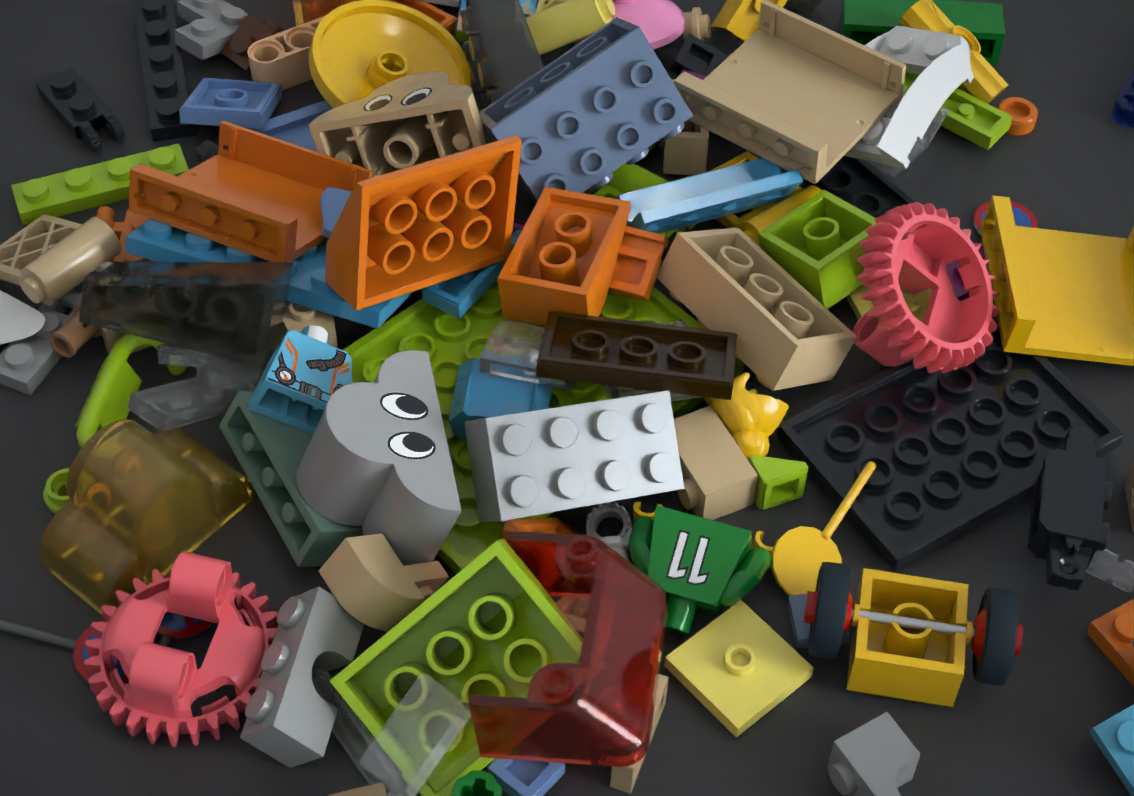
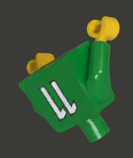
[628,501,774,636]

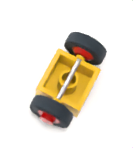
[803,562,1023,707]

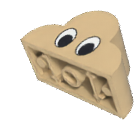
[308,71,489,178]

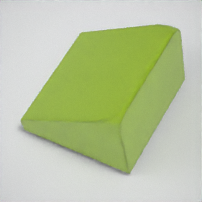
[748,456,808,511]

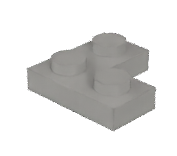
[175,0,261,60]

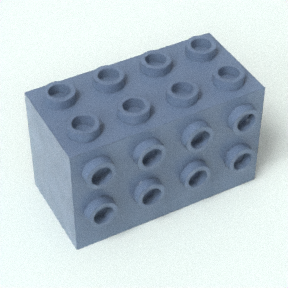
[479,17,693,204]

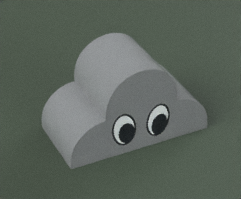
[296,350,462,566]

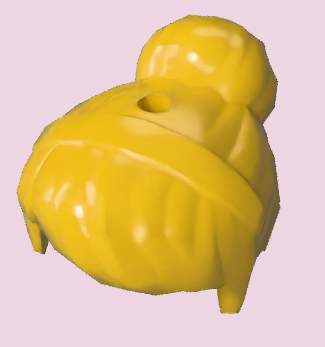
[704,372,789,460]

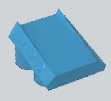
[448,358,552,441]

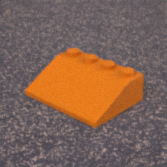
[325,135,522,311]

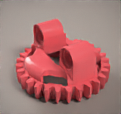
[852,202,1000,374]
[84,551,278,747]

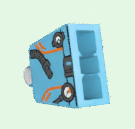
[247,325,352,435]

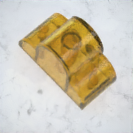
[40,420,258,615]

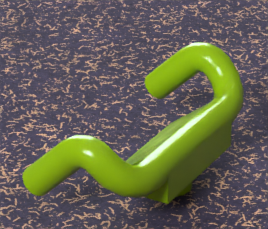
[75,327,187,485]

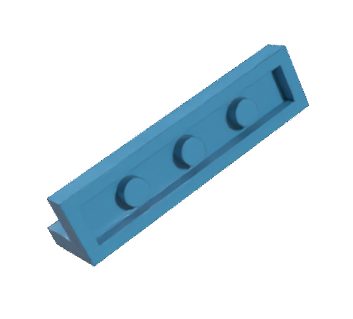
[616,158,803,234]

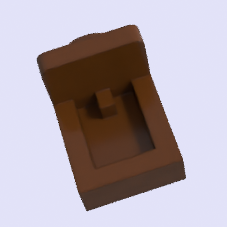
[220,14,284,75]

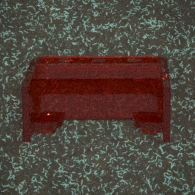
[469,531,667,767]

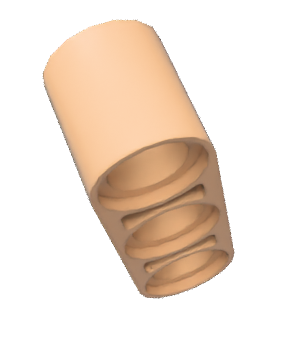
[247,15,326,91]

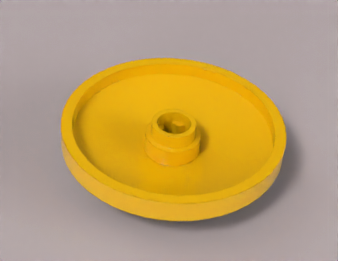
[308,0,471,108]

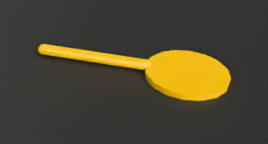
[771,461,876,595]

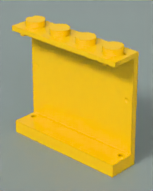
[980,195,1134,366]

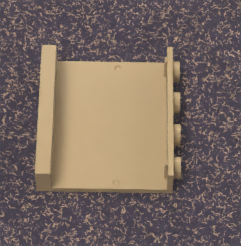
[674,0,906,184]

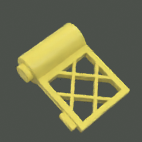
[522,0,615,56]

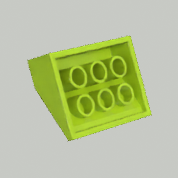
[330,539,604,796]

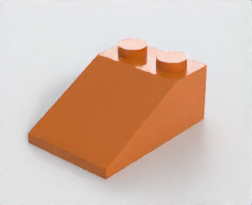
[497,187,631,326]

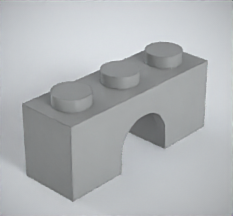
[240,586,364,768]
[827,712,921,796]

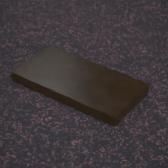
[536,311,737,400]

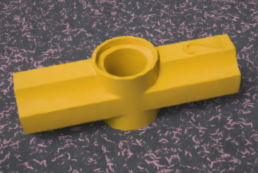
[899,0,1008,104]

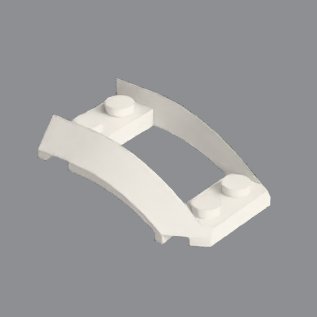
[844,25,974,169]

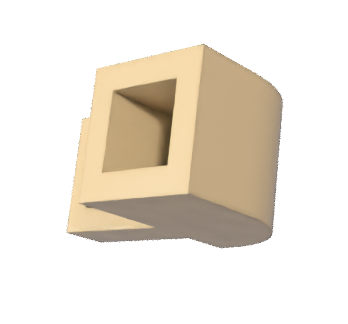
[319,533,449,631]

